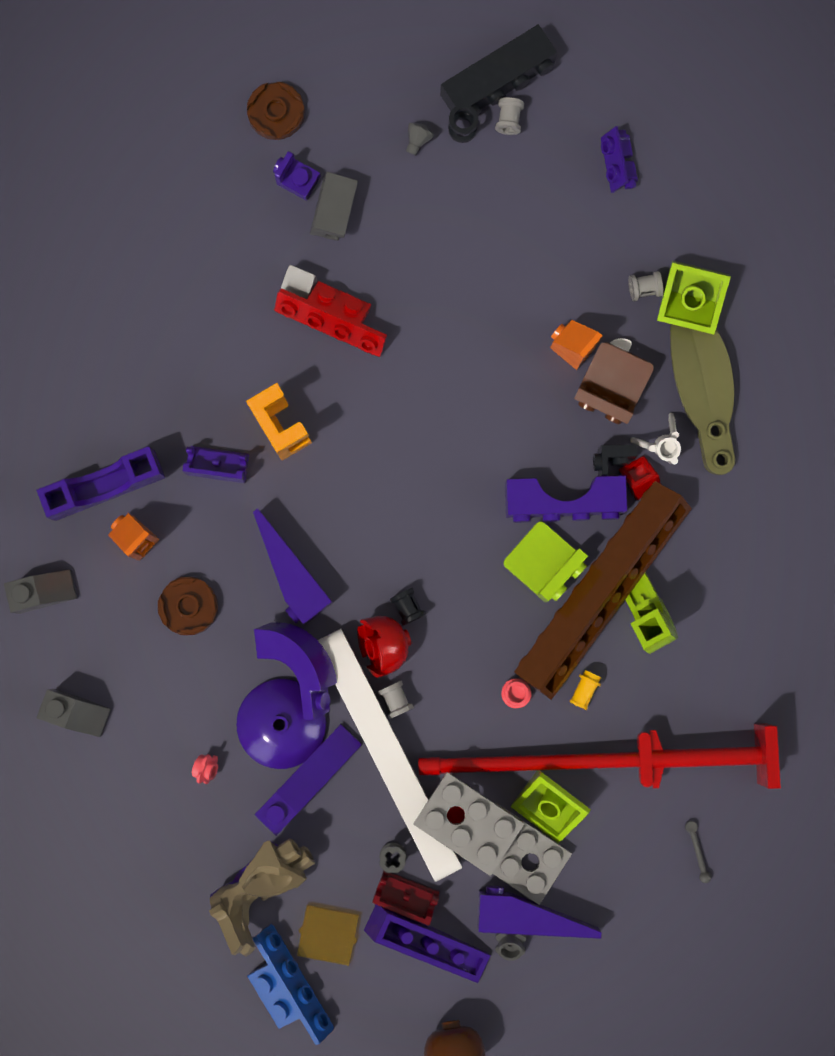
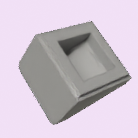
[281,265,317,299]

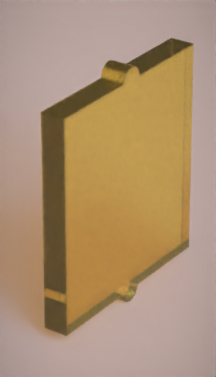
[297,905,359,966]

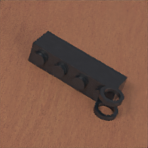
[440,24,557,143]

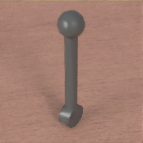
[685,821,711,883]

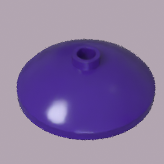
[236,679,326,769]

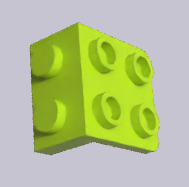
[503,522,588,603]

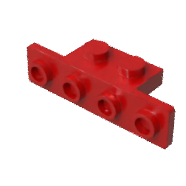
[274,281,387,357]

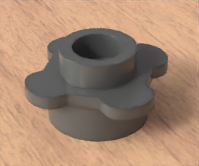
[495,933,526,960]

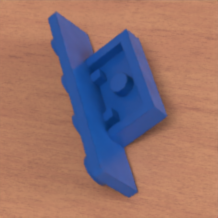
[247,924,334,1045]

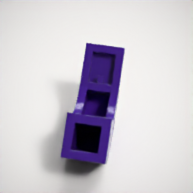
[254,622,337,720]

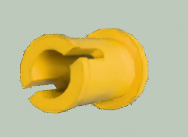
[569,670,601,710]

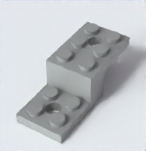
[413,772,572,905]

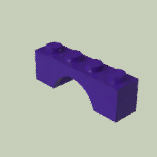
[36,446,165,521]
[505,476,627,523]

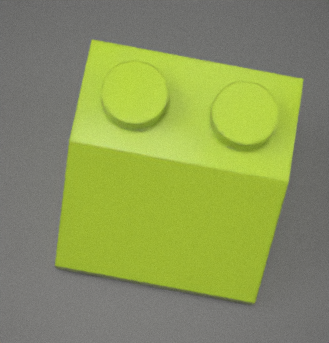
[657,261,731,335]

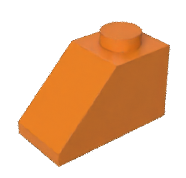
[550,320,603,370]
[108,513,160,561]

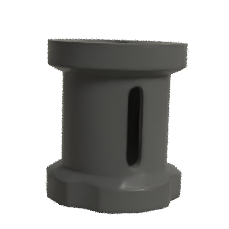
[379,842,406,873]

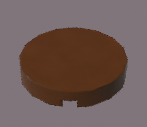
[247,82,305,140]
[158,577,218,636]

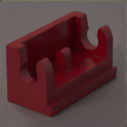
[372,870,440,926]

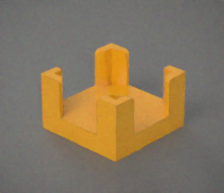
[246,383,312,461]

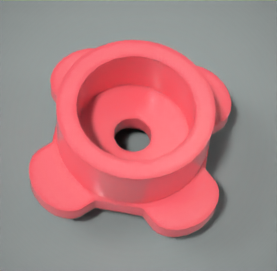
[192,754,218,784]

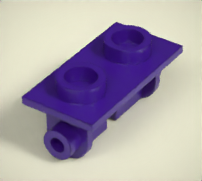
[601,126,638,193]

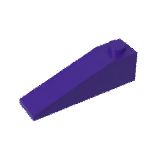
[253,508,333,625]
[254,724,362,836]
[477,886,602,939]
[364,905,491,983]

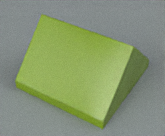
[511,770,591,844]

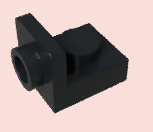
[593,445,637,477]

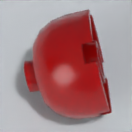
[357,616,411,678]

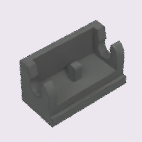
[310,172,358,241]

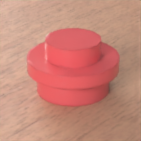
[501,678,531,708]

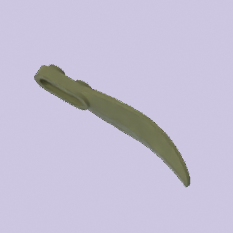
[670,324,735,475]

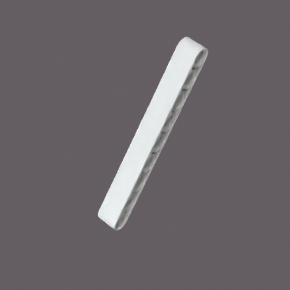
[318,628,463,882]

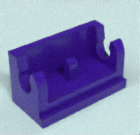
[182,446,249,483]

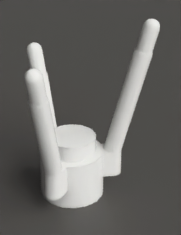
[630,413,681,465]

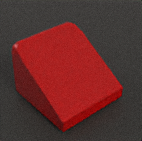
[619,456,661,500]

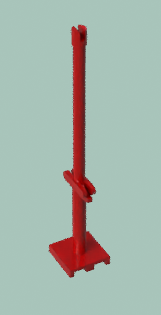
[418,723,781,789]

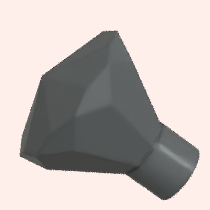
[406,123,434,156]

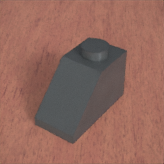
[3,570,78,614]
[36,689,111,737]

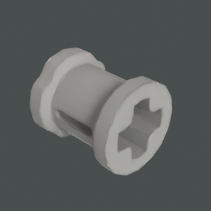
[495,97,524,135]
[628,271,663,302]
[378,680,414,719]

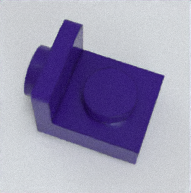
[273,151,321,201]

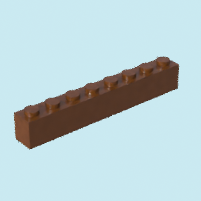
[514,481,692,700]

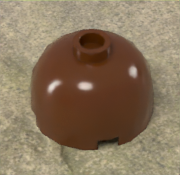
[424,1020,486,1056]

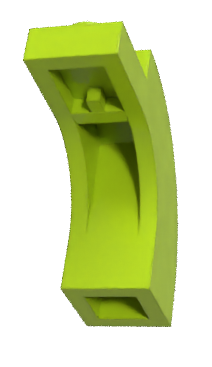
[625,572,678,654]

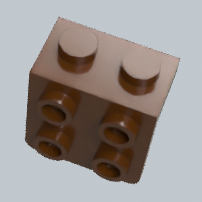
[574,342,654,424]

